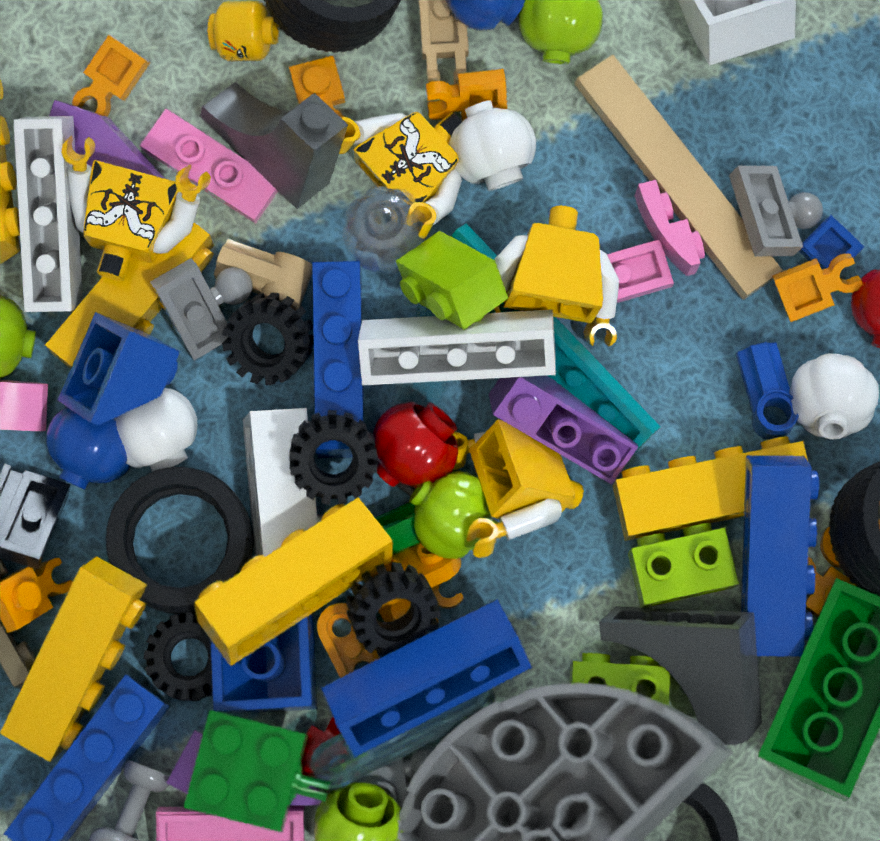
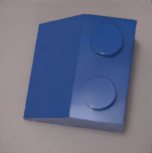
[58,312,180,425]
[211,613,318,712]

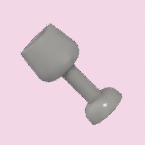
[89,760,170,841]

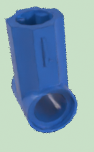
[736,342,799,440]

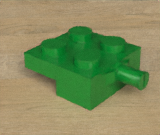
[183,710,331,832]

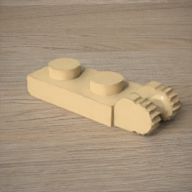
[419,0,469,85]

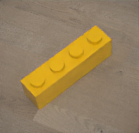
[45,222,214,369]
[613,436,812,541]
[194,497,393,666]
[0,556,147,762]

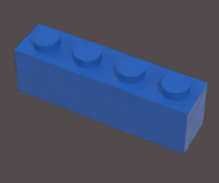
[312,261,365,458]
[740,455,819,657]
[321,599,532,757]
[4,674,171,841]

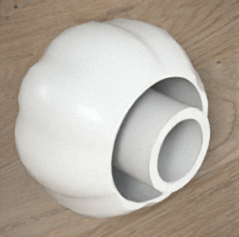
[449,101,536,191]
[789,354,879,439]
[113,388,198,472]

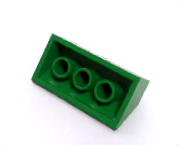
[757,578,880,802]

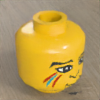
[208,1,279,62]

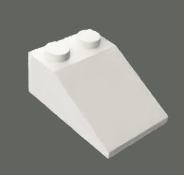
[678,0,796,66]

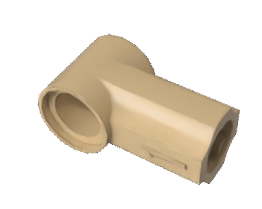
[214,239,313,311]

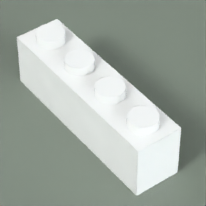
[14,116,83,312]
[358,309,556,385]
[243,408,323,556]

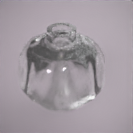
[342,186,427,274]

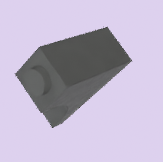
[200,82,348,209]
[599,606,762,745]

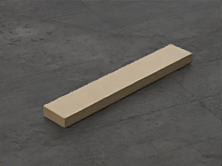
[574,54,783,300]

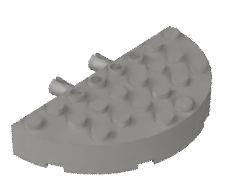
[395,683,733,841]

